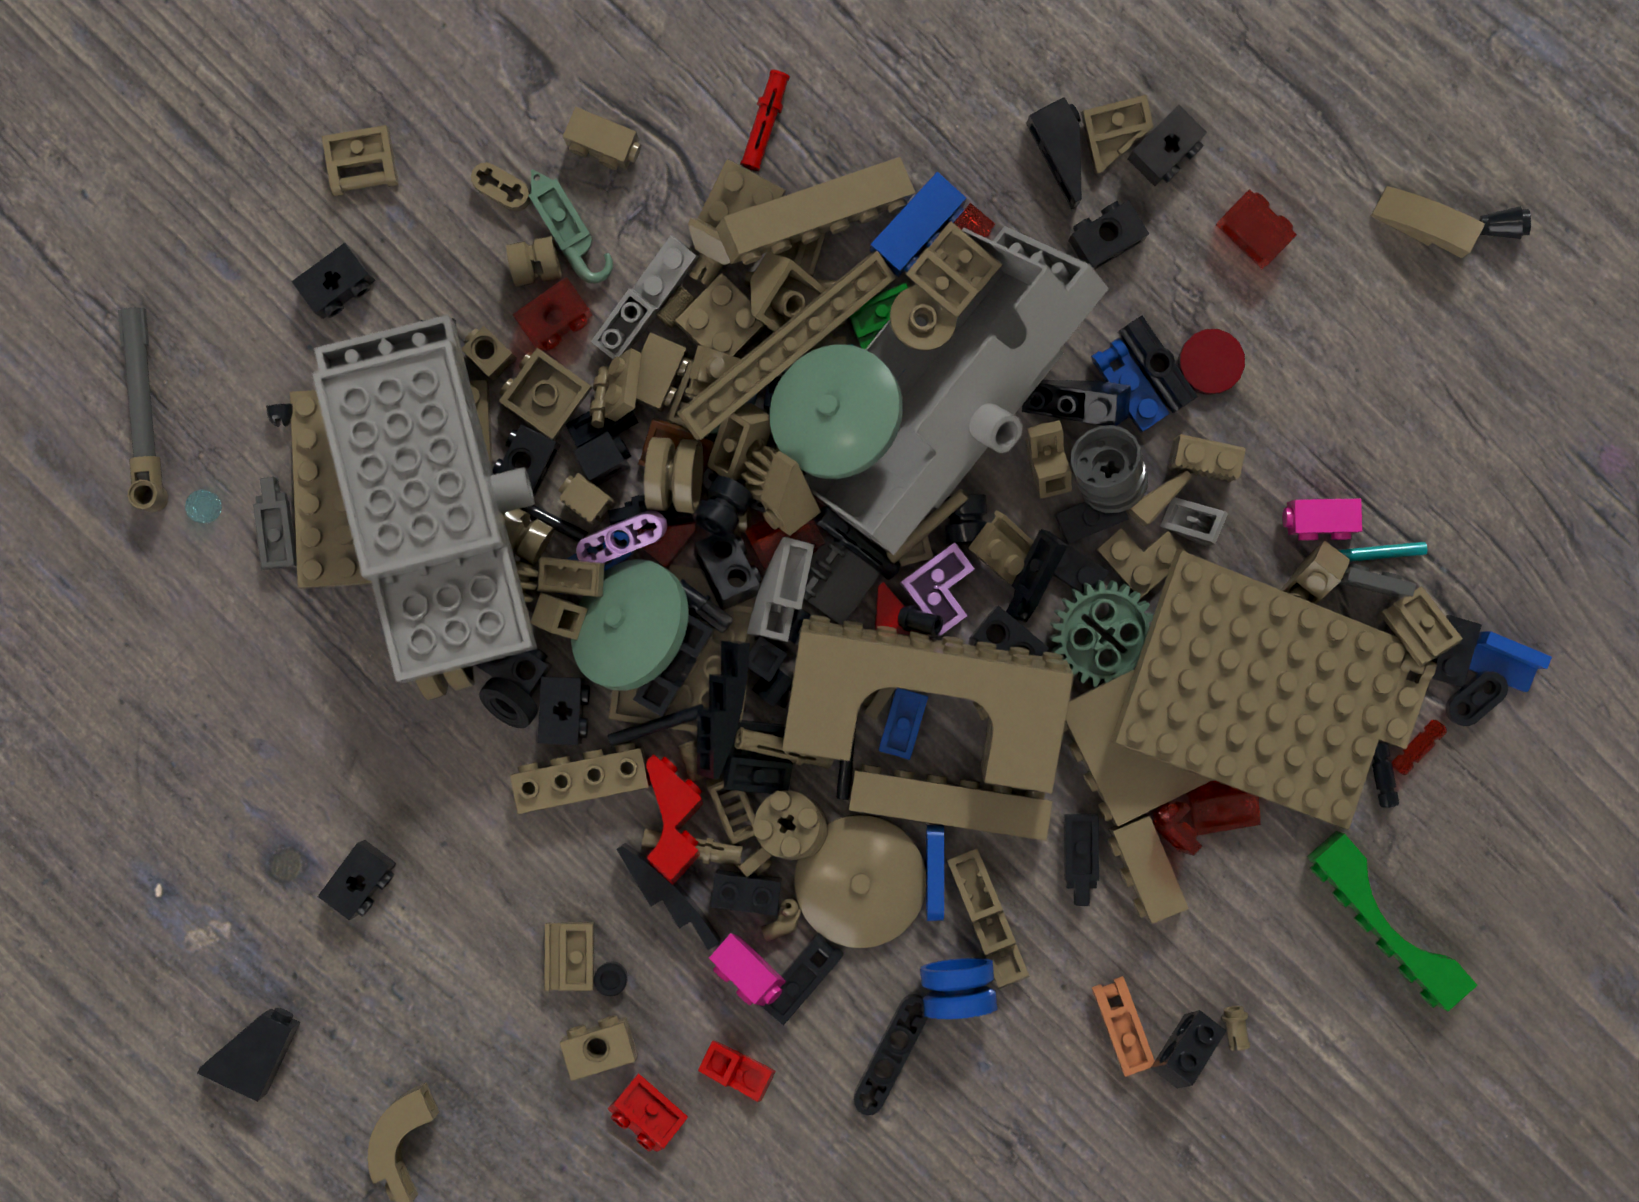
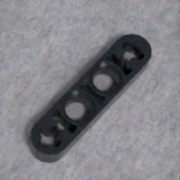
[853,994,928,1116]

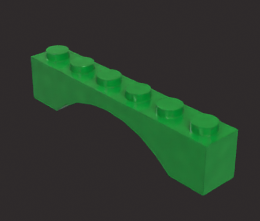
[1307,831,1478,1012]

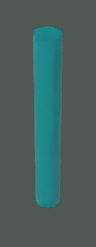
[1338,542,1427,562]

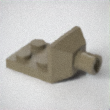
[688,159,787,286]

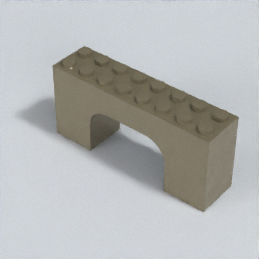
[782,615,1074,793]

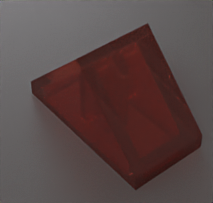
[637,524,697,568]

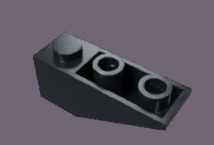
[1022,380,1131,426]

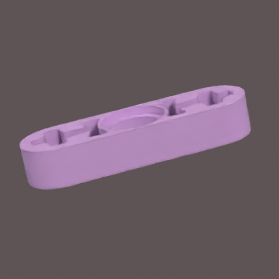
[576,510,667,563]

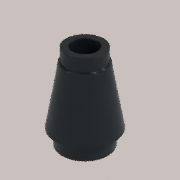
[1479,206,1531,239]

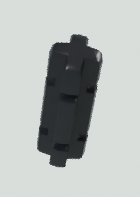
[1372,743,1400,808]

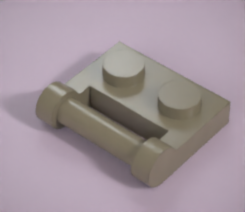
[321,125,399,196]

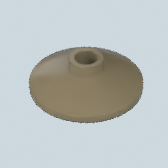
[890,285,957,351]

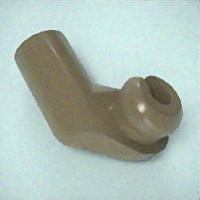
[761,899,801,942]

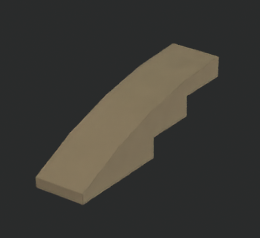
[947,848,1029,989]

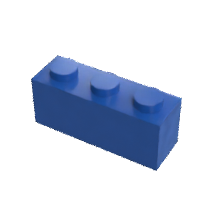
[870,172,966,277]

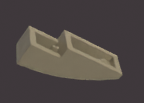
[1371,186,1485,258]

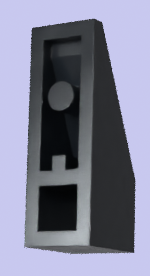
[1026,97,1082,210]

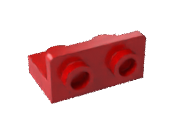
[607,1073,688,1152]

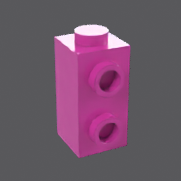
[1282,498,1362,541]
[709,933,786,1006]

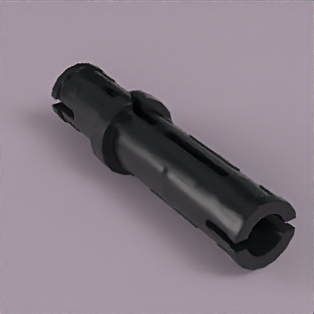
[814,506,901,580]

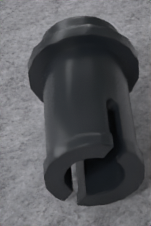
[898,605,943,637]

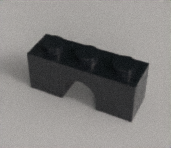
[633,614,715,717]

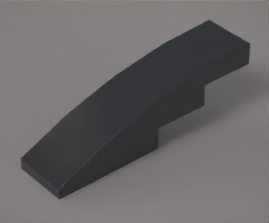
[697,640,750,779]
[616,843,721,950]

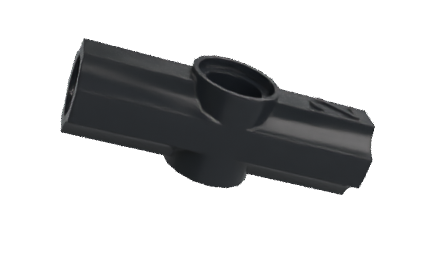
[1117,315,1198,413]

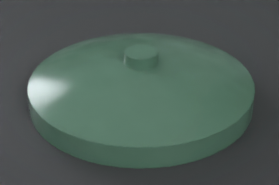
[770,344,903,479]
[571,559,688,691]

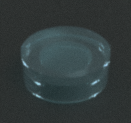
[185,490,222,523]

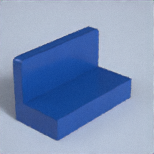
[1469,631,1552,692]

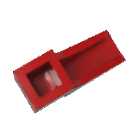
[646,754,703,885]

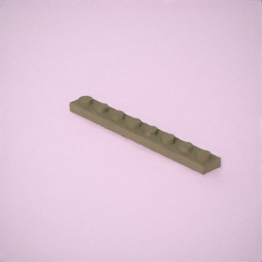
[677,251,896,440]

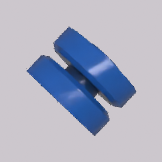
[920,958,997,1019]

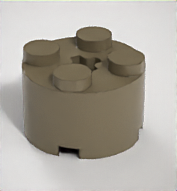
[753,791,828,860]

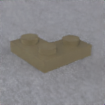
[1096,528,1186,599]

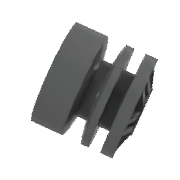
[1071,425,1148,513]

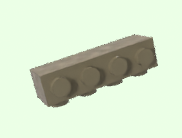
[510,742,651,814]

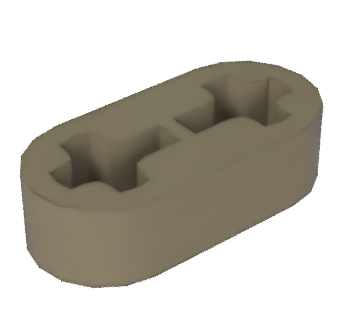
[471,163,531,211]

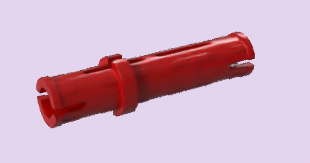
[740,70,790,171]

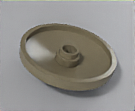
[795,814,926,948]

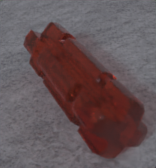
[1392,719,1447,775]

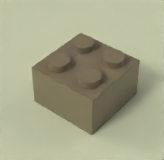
[675,273,768,358]

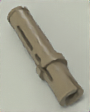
[734,727,834,769]
[641,828,743,868]

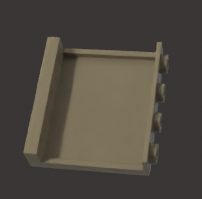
[1063,668,1212,826]

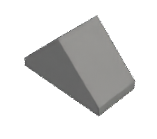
[1160,497,1228,547]

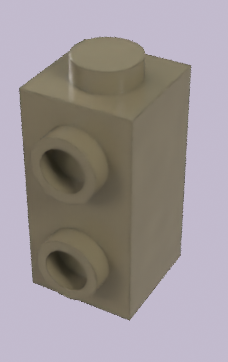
[563,106,641,170]

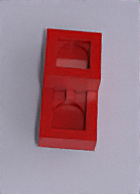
[698,1041,776,1102]

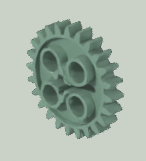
[1049,580,1154,687]

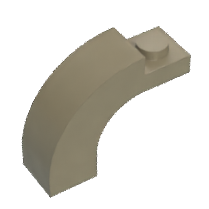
[367,1082,439,1202]

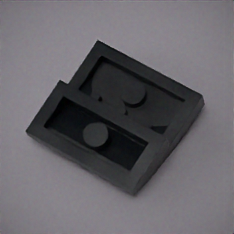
[724,720,793,794]

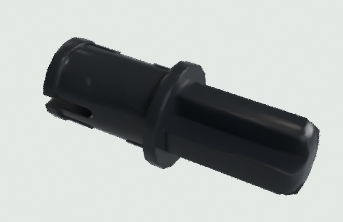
[680,579,733,633]

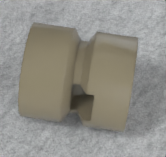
[506,236,562,287]
[504,509,554,565]

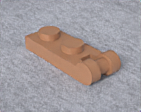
[1091,976,1155,1077]

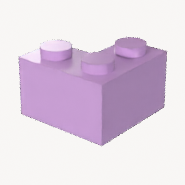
[900,543,974,636]

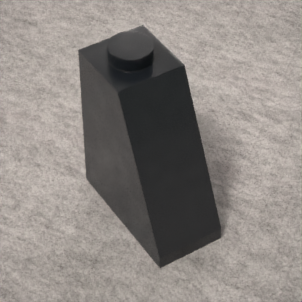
[197,1008,300,1102]

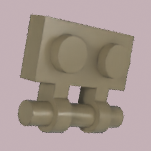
[589,348,642,428]

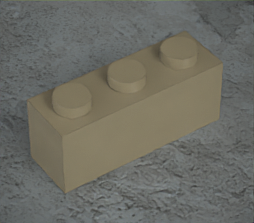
[1107,814,1189,924]

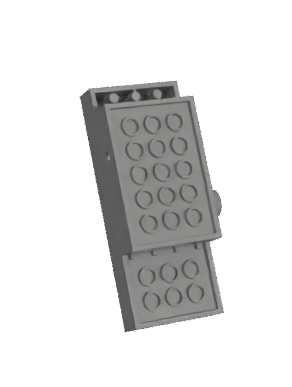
[312,315,537,683]

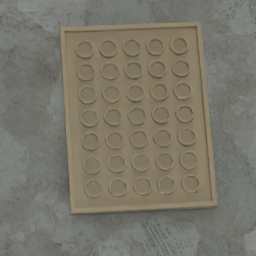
[1110,550,1408,830]

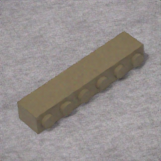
[716,157,916,265]
[848,764,1053,841]

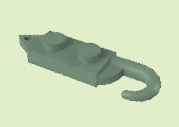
[528,169,613,283]

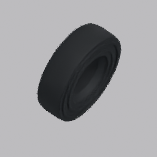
[479,677,538,728]

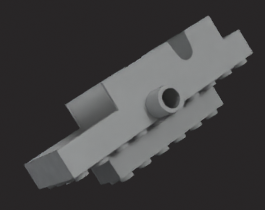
[803,226,1109,555]

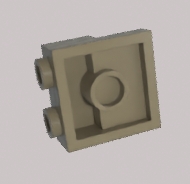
[499,348,593,441]

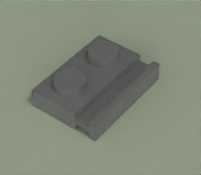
[1340,564,1416,598]

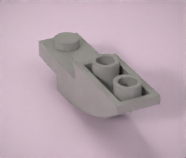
[591,235,699,359]

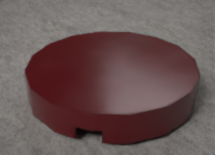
[1178,329,1245,395]

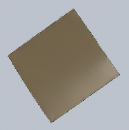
[906,221,1003,318]

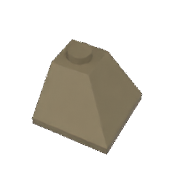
[750,252,827,332]

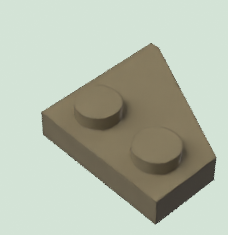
[1081,94,1154,174]

